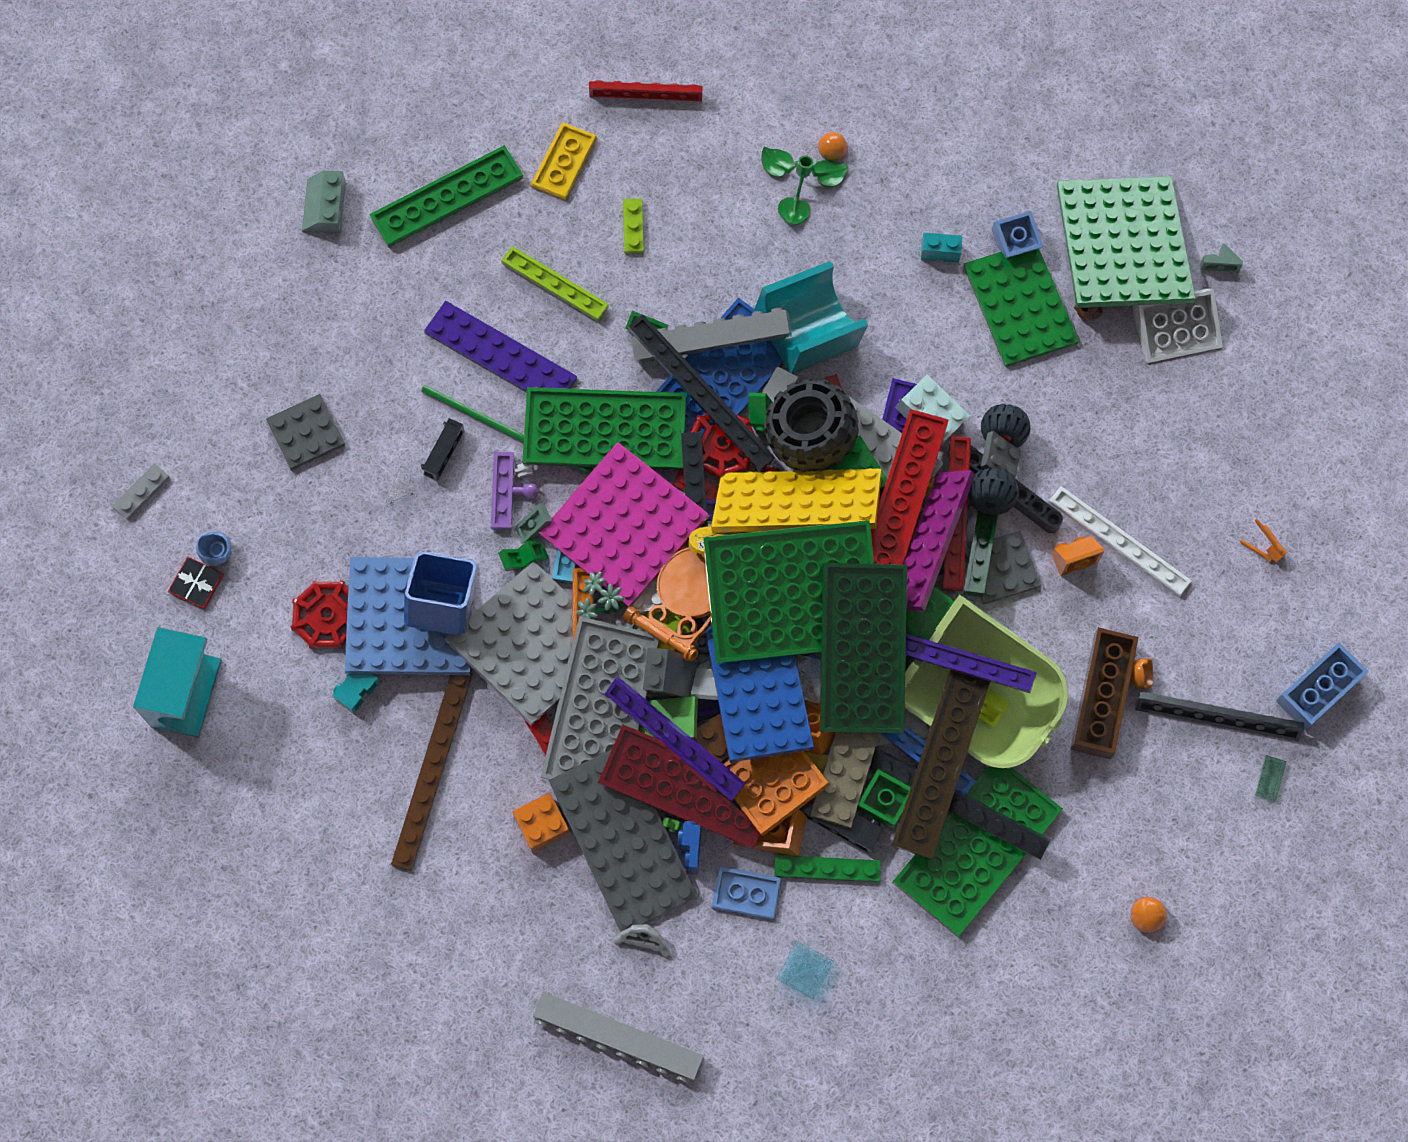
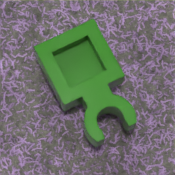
[663,816,684,833]

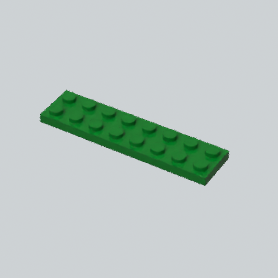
[369,145,523,248]

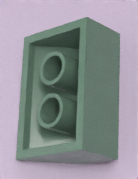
[302,170,346,233]

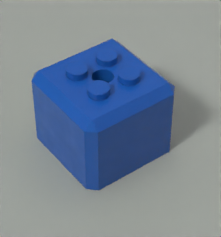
[404,551,477,636]

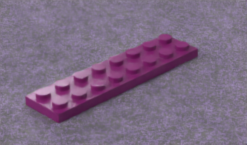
[903,470,975,611]

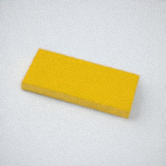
[531,122,597,201]

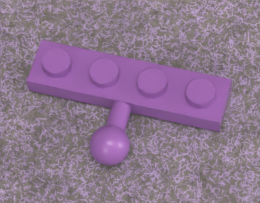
[491,452,539,530]

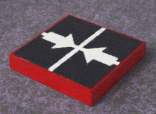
[168,556,224,610]

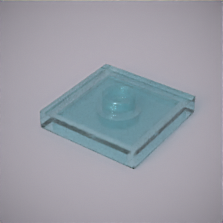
[776,940,834,999]

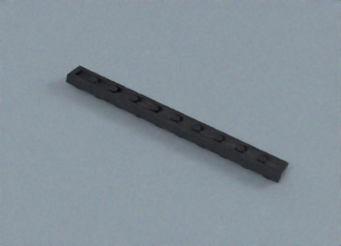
[628,315,775,472]
[681,431,708,627]
[869,747,1051,860]

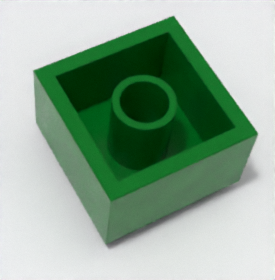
[856,769,911,830]

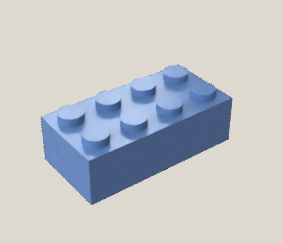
[1276,642,1369,731]

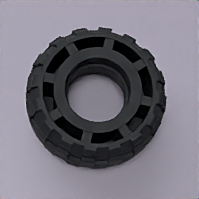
[764,379,859,472]

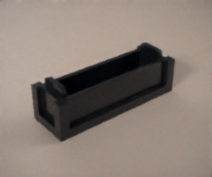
[420,418,465,481]

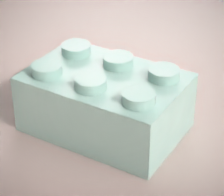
[895,374,970,444]

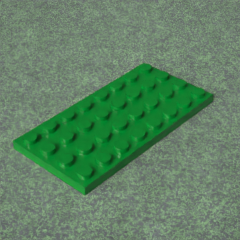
[522,387,686,470]
[892,766,1063,937]

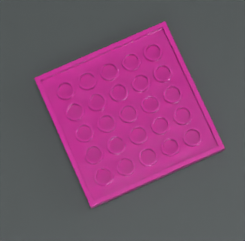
[539,442,709,607]

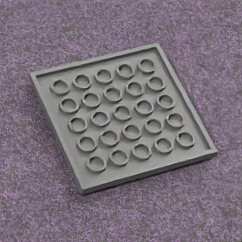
[445,561,594,726]

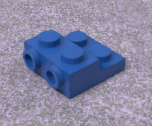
[678,821,701,875]

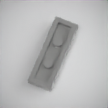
[112,463,170,520]

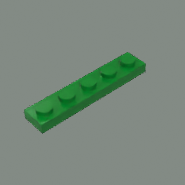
[774,855,881,882]

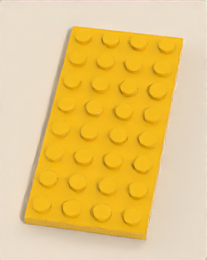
[711,468,882,533]

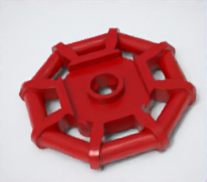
[690,414,755,479]
[290,580,349,650]

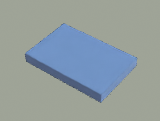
[712,866,782,920]

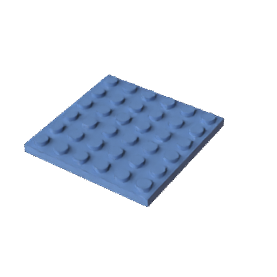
[345,557,473,675]

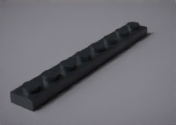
[1135,691,1304,741]

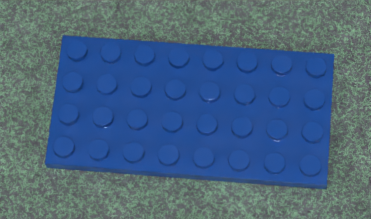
[656,297,784,455]
[702,614,814,763]

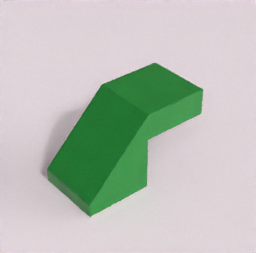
[498,541,548,571]

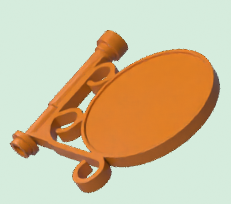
[623,548,712,661]

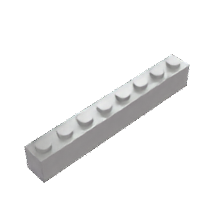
[631,308,792,363]
[533,992,704,1084]

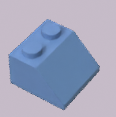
[991,211,1044,259]

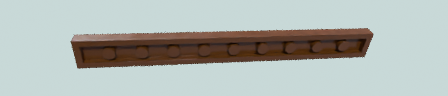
[391,673,473,871]

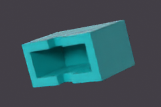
[921,233,962,263]
[332,674,380,714]

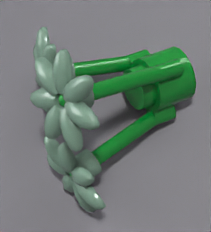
[576,571,625,619]

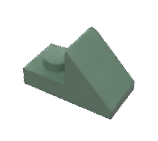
[1200,243,1243,273]
[515,504,552,543]

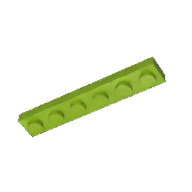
[501,246,609,322]

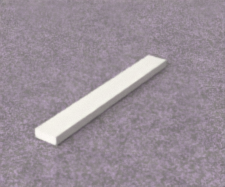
[1049,486,1192,598]

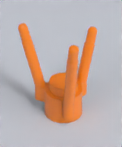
[1240,519,1288,563]

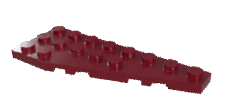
[598,724,760,849]

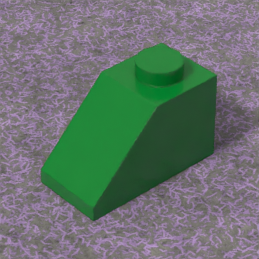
[748,392,773,436]

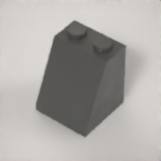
[643,648,698,698]

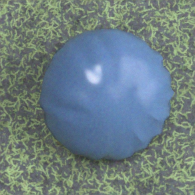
[196,532,232,566]

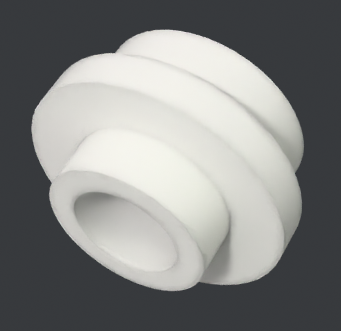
[514,463,534,478]

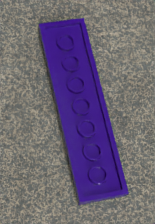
[424,300,577,392]

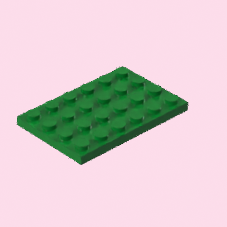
[963,249,1079,367]

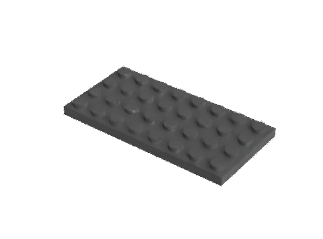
[548,750,698,932]

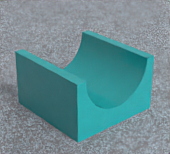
[753,261,868,374]
[133,627,222,738]

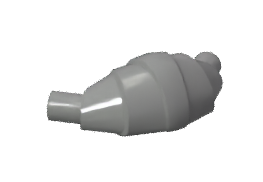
[613,924,671,957]

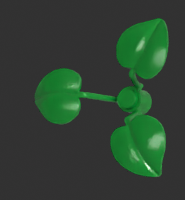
[761,146,849,225]

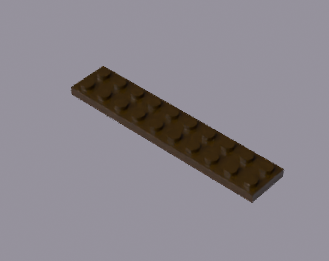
[891,670,990,860]

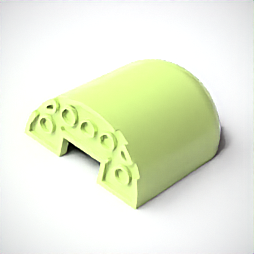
[905,595,1068,768]

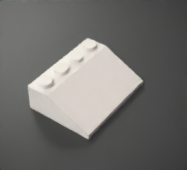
[1132,288,1223,363]

